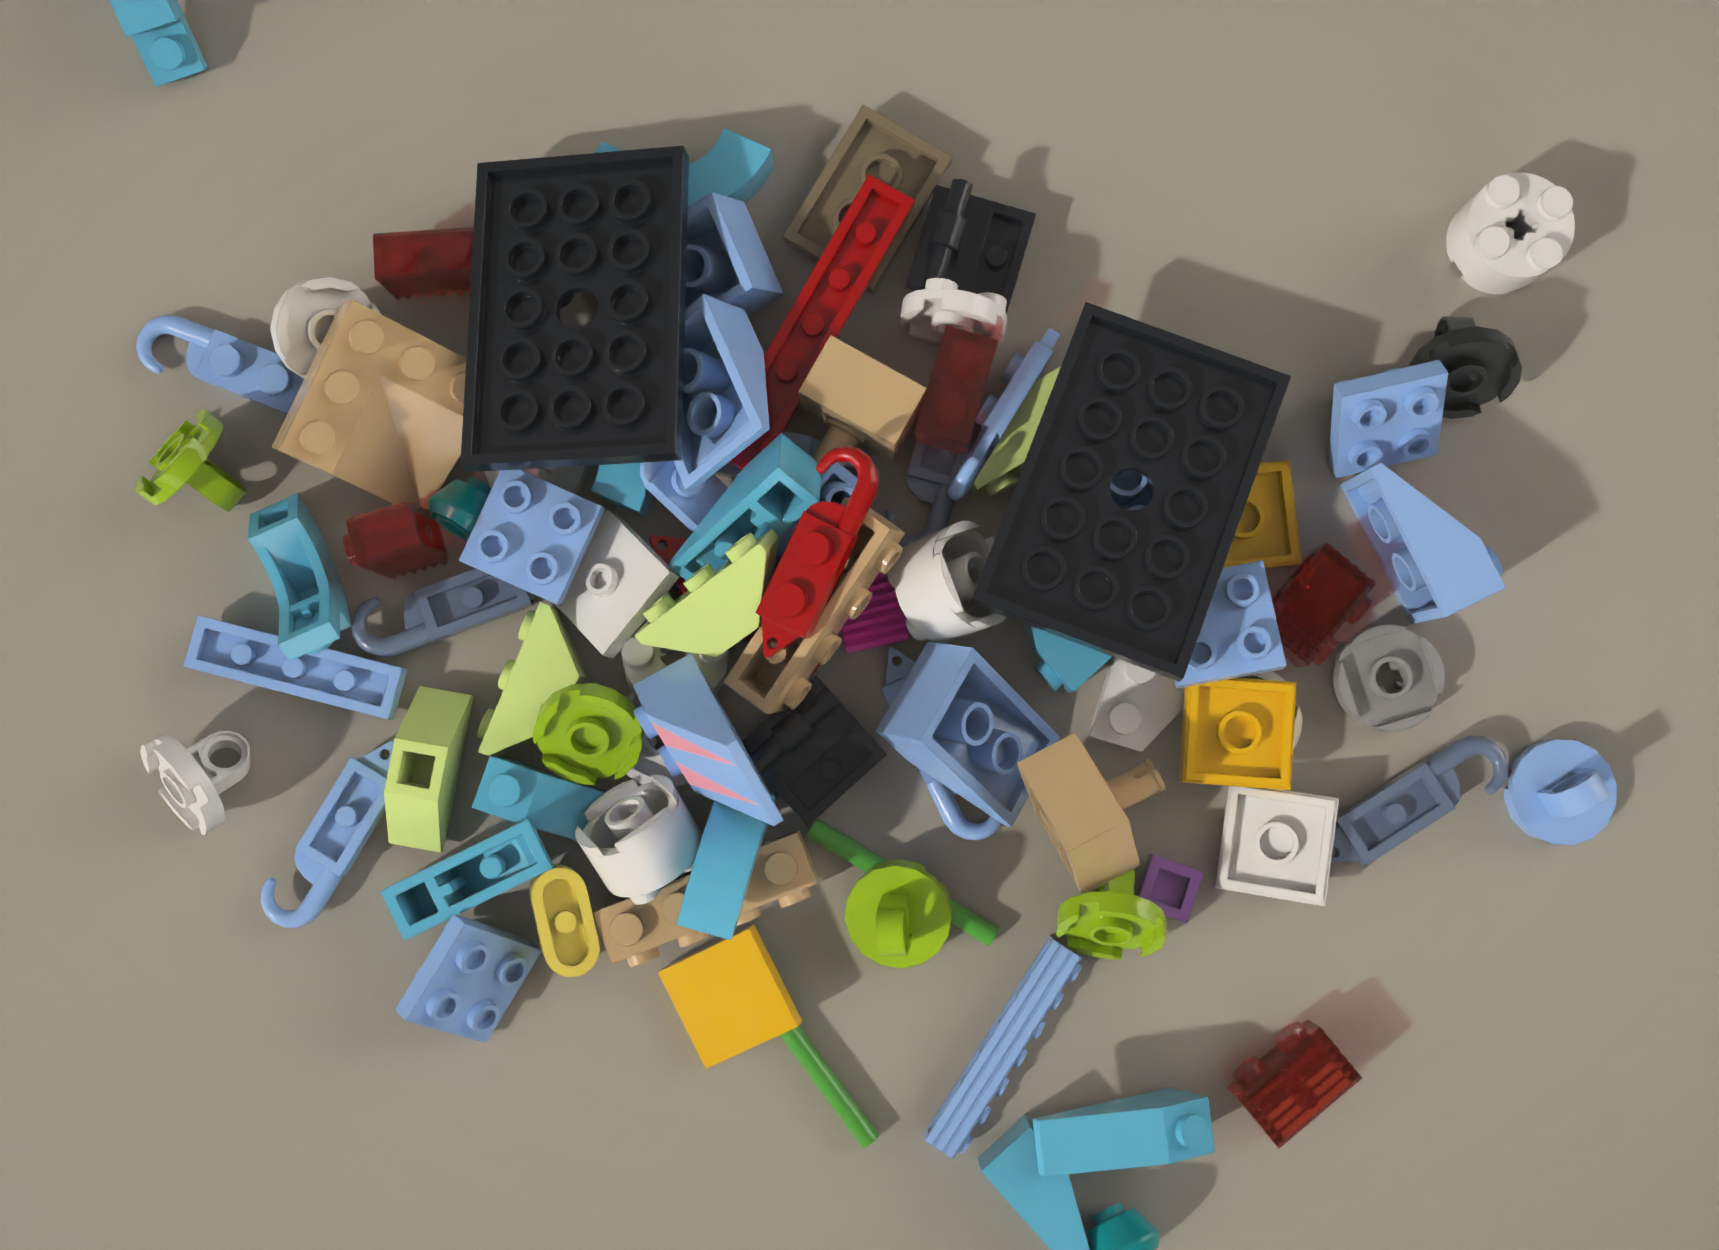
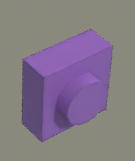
[1136,853,1204,923]

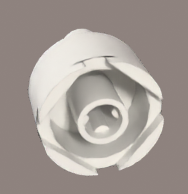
[1446,173,1575,294]
[887,521,1007,643]
[575,774,703,905]

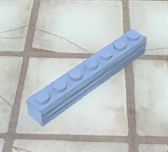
[924,936,1082,1159]

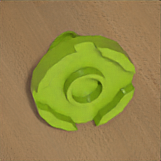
[134,409,247,512]
[532,681,645,785]
[844,859,953,969]
[1056,869,1167,960]

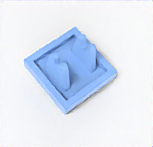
[1328,360,1448,478]
[459,469,605,606]
[1174,560,1287,689]
[395,914,542,1043]

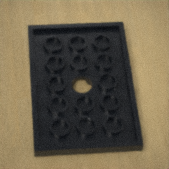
[460,146,689,472]
[971,302,1291,682]

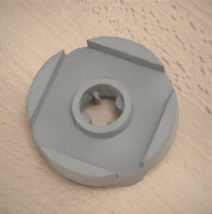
[1332,624,1445,731]

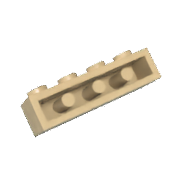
[724,498,906,714]
[593,829,819,967]

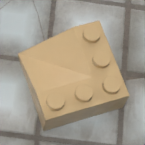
[272,299,466,517]

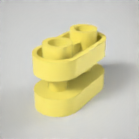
[529,864,600,977]

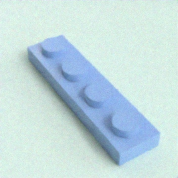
[183,615,408,720]

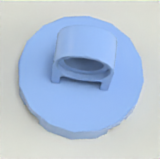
[1503,739,1617,845]

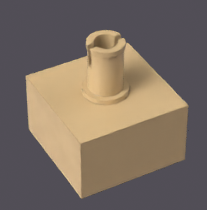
[798,335,927,467]
[1017,732,1166,894]

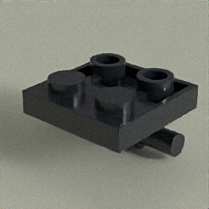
[906,179,1036,314]
[742,675,887,826]

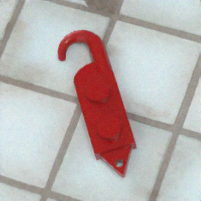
[755,446,879,658]

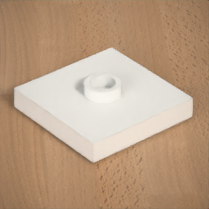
[555,510,680,659]
[1215,786,1339,906]

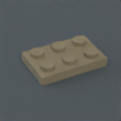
[783,105,953,294]

